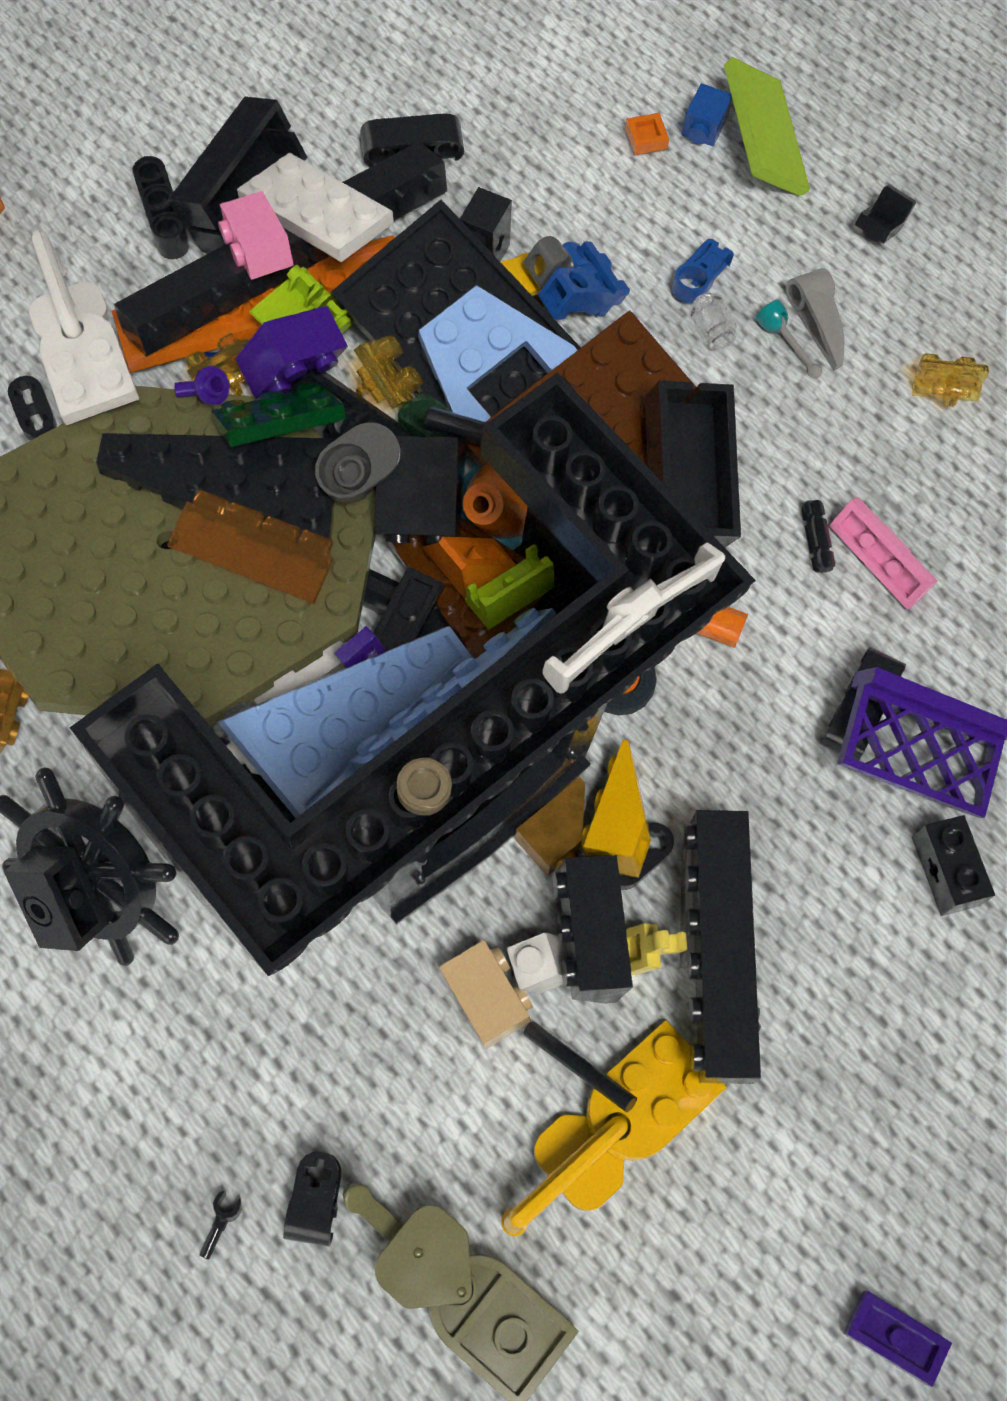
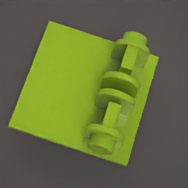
[249,265,354,334]

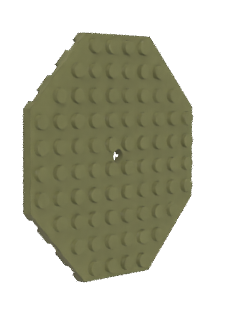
[0,386,376,727]

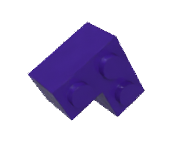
[235,306,348,399]

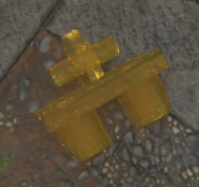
[186,333,249,397]
[354,336,423,409]
[912,353,989,407]

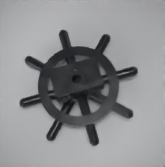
[0,767,179,966]

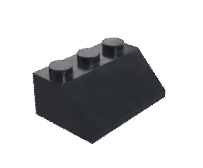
[552,855,633,1004]

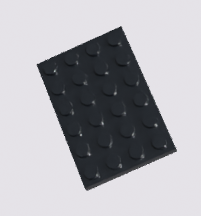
[330,199,581,417]

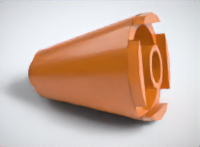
[463,463,528,539]

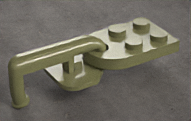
[342,1183,579,1401]

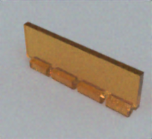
[167,490,334,604]

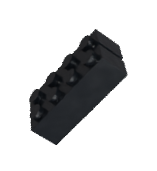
[168,96,308,254]
[645,380,741,548]

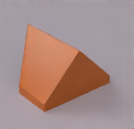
[422,536,516,599]

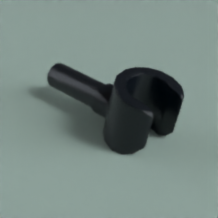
[199,1191,242,1260]

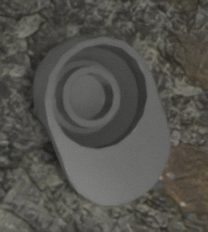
[315,423,400,503]

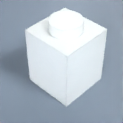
[507,932,567,994]

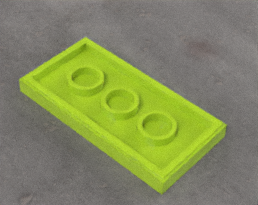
[724,57,810,195]

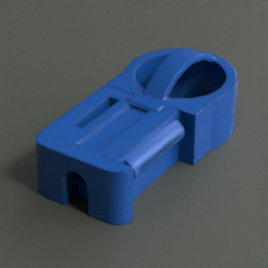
[672,239,734,304]

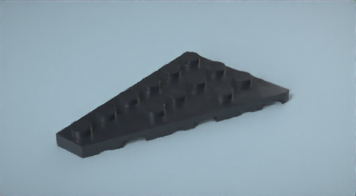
[96,433,337,570]

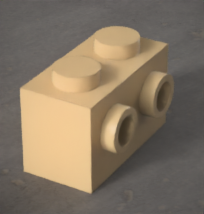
[439,940,533,1049]

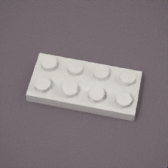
[237,153,394,262]

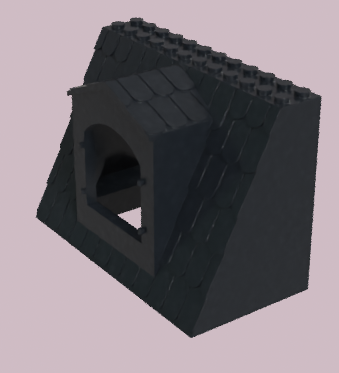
[69,372,756,976]

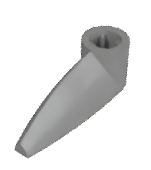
[786,268,844,371]

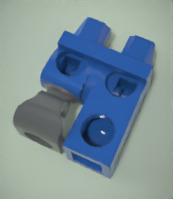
[523,236,630,320]

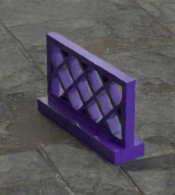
[837,667,1007,818]

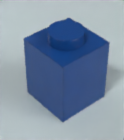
[682,83,732,147]

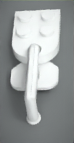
[29,229,140,425]

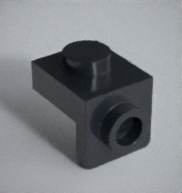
[855,184,916,244]

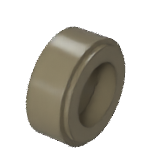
[397,758,452,815]

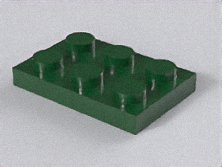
[211,382,346,447]

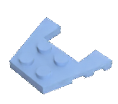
[418,285,577,422]

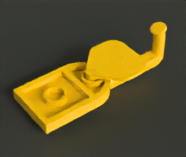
[501,1020,727,1237]

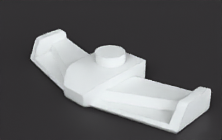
[543,543,725,694]

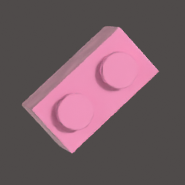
[218,191,294,280]

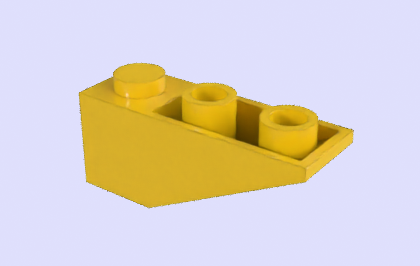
[581,740,651,877]

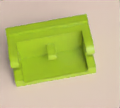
[465,544,555,630]

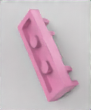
[829,497,938,610]

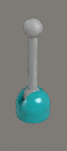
[756,300,822,379]

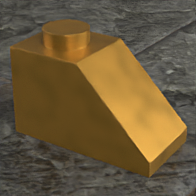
[515,777,585,876]

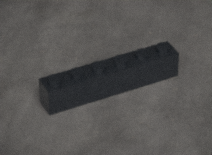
[683,810,761,1084]

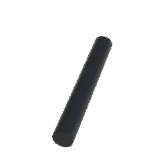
[523,1021,637,1113]

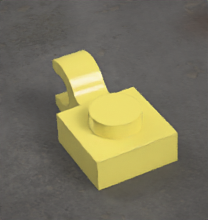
[626,923,687,975]

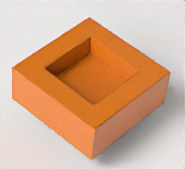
[625,112,669,155]

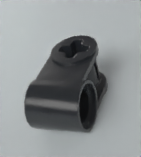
[283,1152,342,1247]

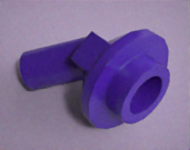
[174,366,229,405]

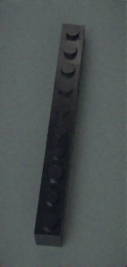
[113,142,447,357]

